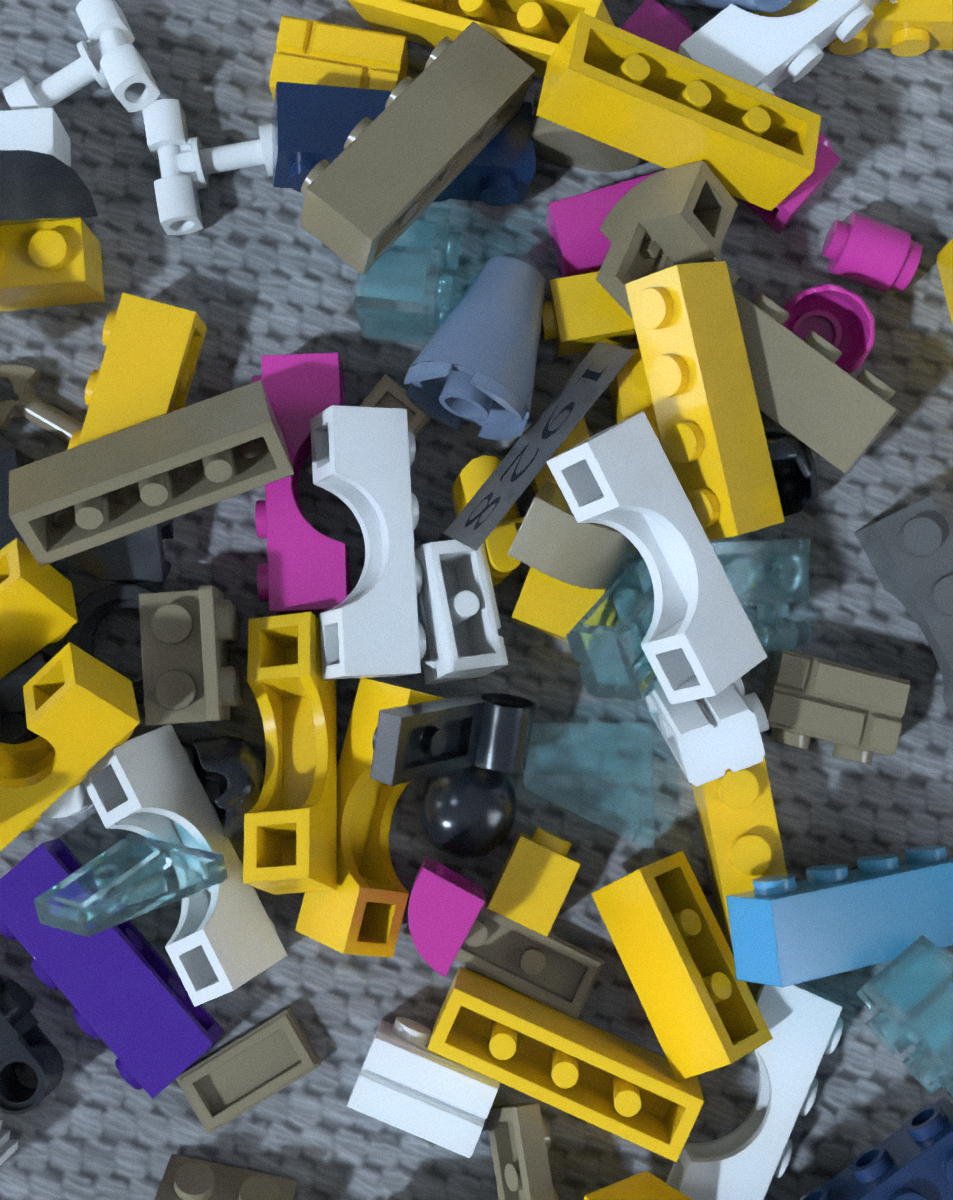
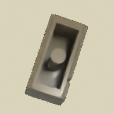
[760,649,911,765]

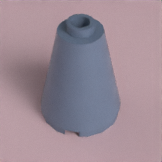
[404,253,546,440]

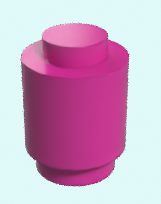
[821,212,923,292]

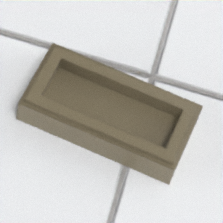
[176,1006,322,1135]

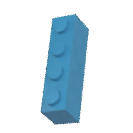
[726,845,953,988]

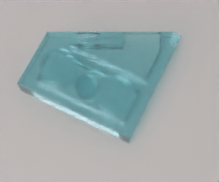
[523,723,654,848]
[34,834,228,937]

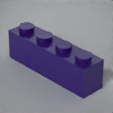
[0,838,224,1099]

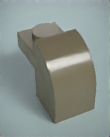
[596,160,738,319]
[507,481,633,590]

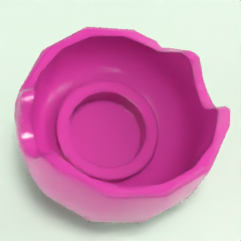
[783,284,875,374]

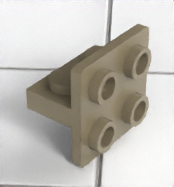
[139,585,244,726]

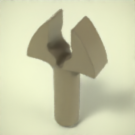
[0,364,84,443]

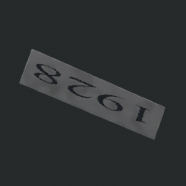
[444,341,635,551]

